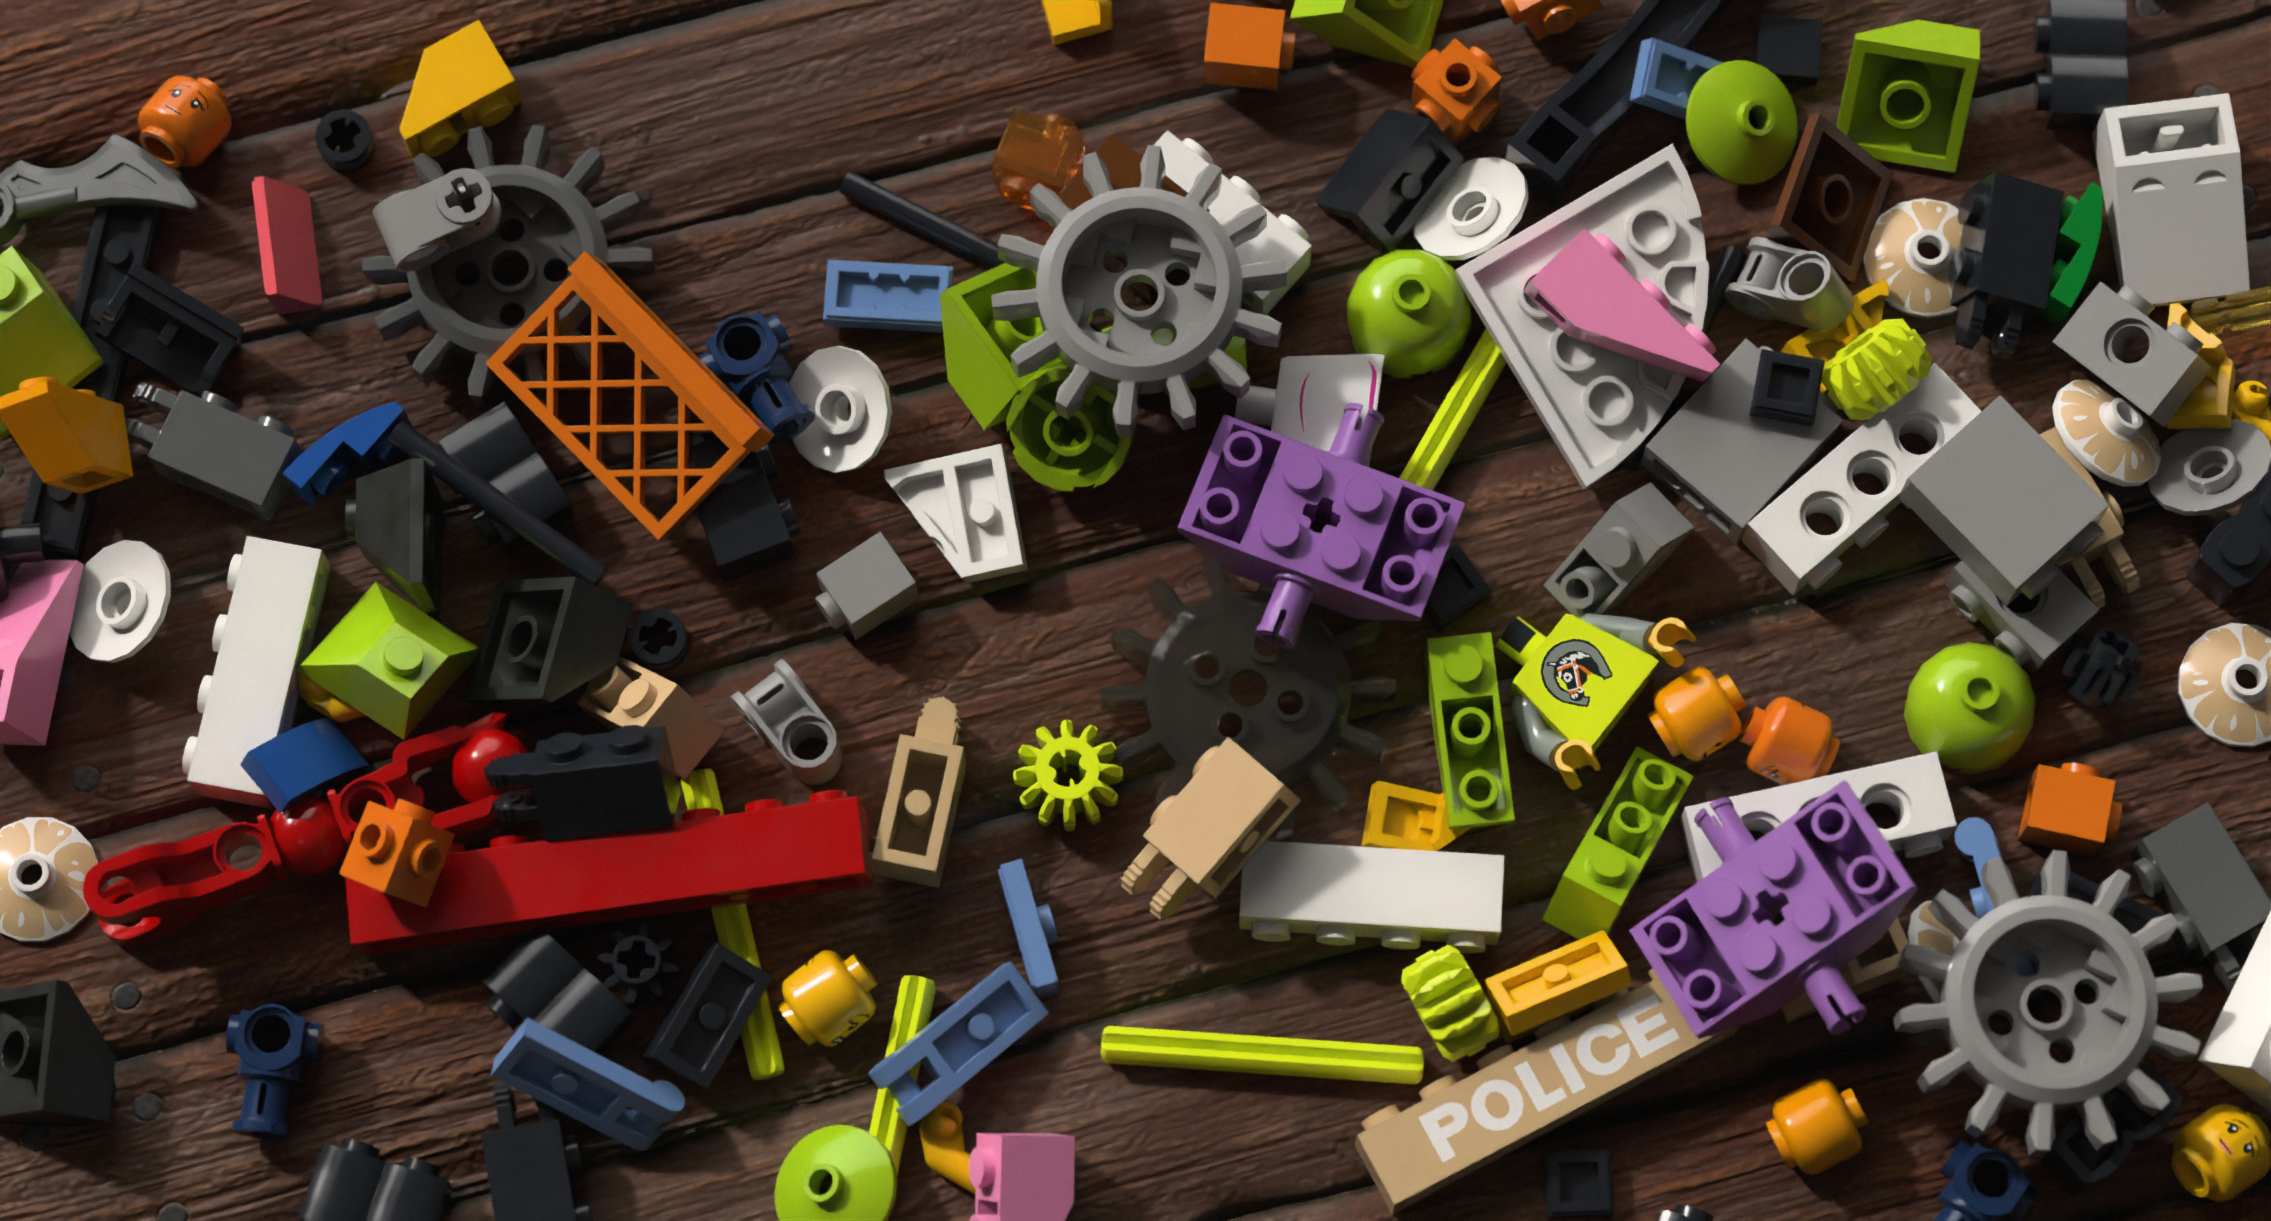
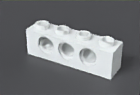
[1741,363,1982,596]
[1679,751,1957,884]

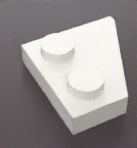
[884,444,1028,583]

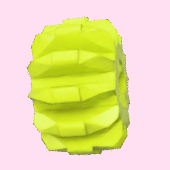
[1821,319,1933,420]
[1013,719,1123,831]
[1401,945,1500,1062]

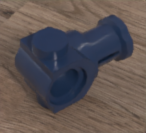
[698,311,815,445]
[226,1004,325,1141]
[1934,1140,2038,1221]

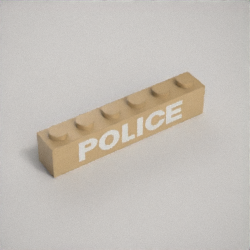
[1355,968,1739,1215]

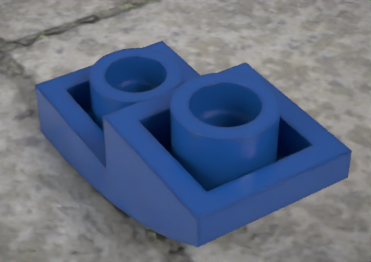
[282,402,413,506]
[240,718,369,814]

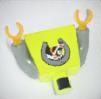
[1496,613,1696,790]

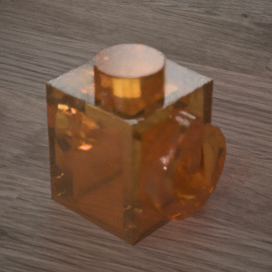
[992,108,1085,210]

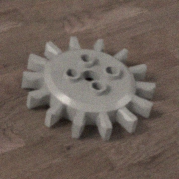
[991,145,1287,437]
[1894,850,2203,1157]

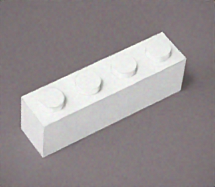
[182,536,331,809]
[1239,841,1504,953]

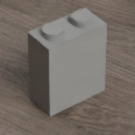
[1641,338,1842,546]
[1899,395,2109,606]

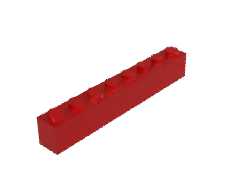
[345,790,875,956]

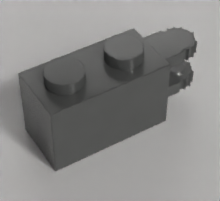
[125,382,303,523]
[2131,802,2271,994]

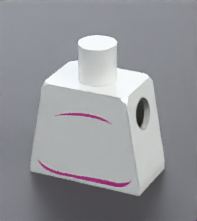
[1235,354,1384,467]

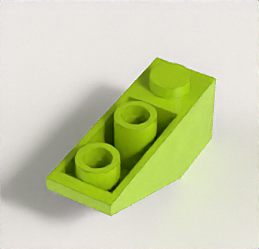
[1424,632,1515,830]
[1542,746,1694,940]

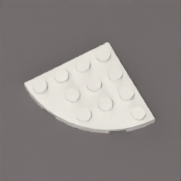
[1454,144,1709,490]

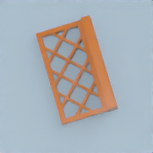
[485,251,774,542]

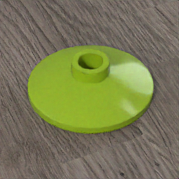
[1686,60,1798,185]
[775,1125,897,1221]

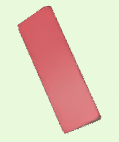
[252,176,323,315]

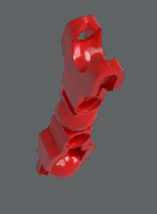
[83,712,529,946]

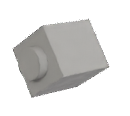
[815,532,919,641]

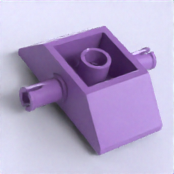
[1177,403,1465,649]
[1629,780,1918,1039]

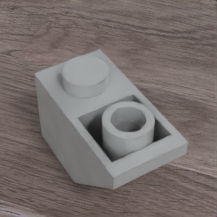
[1544,482,1695,618]

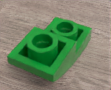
[2038,182,2103,327]

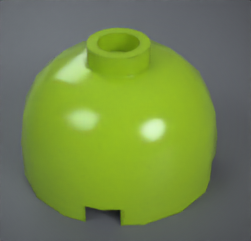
[1347,250,1471,378]
[1006,361,1136,491]
[1904,642,2035,774]

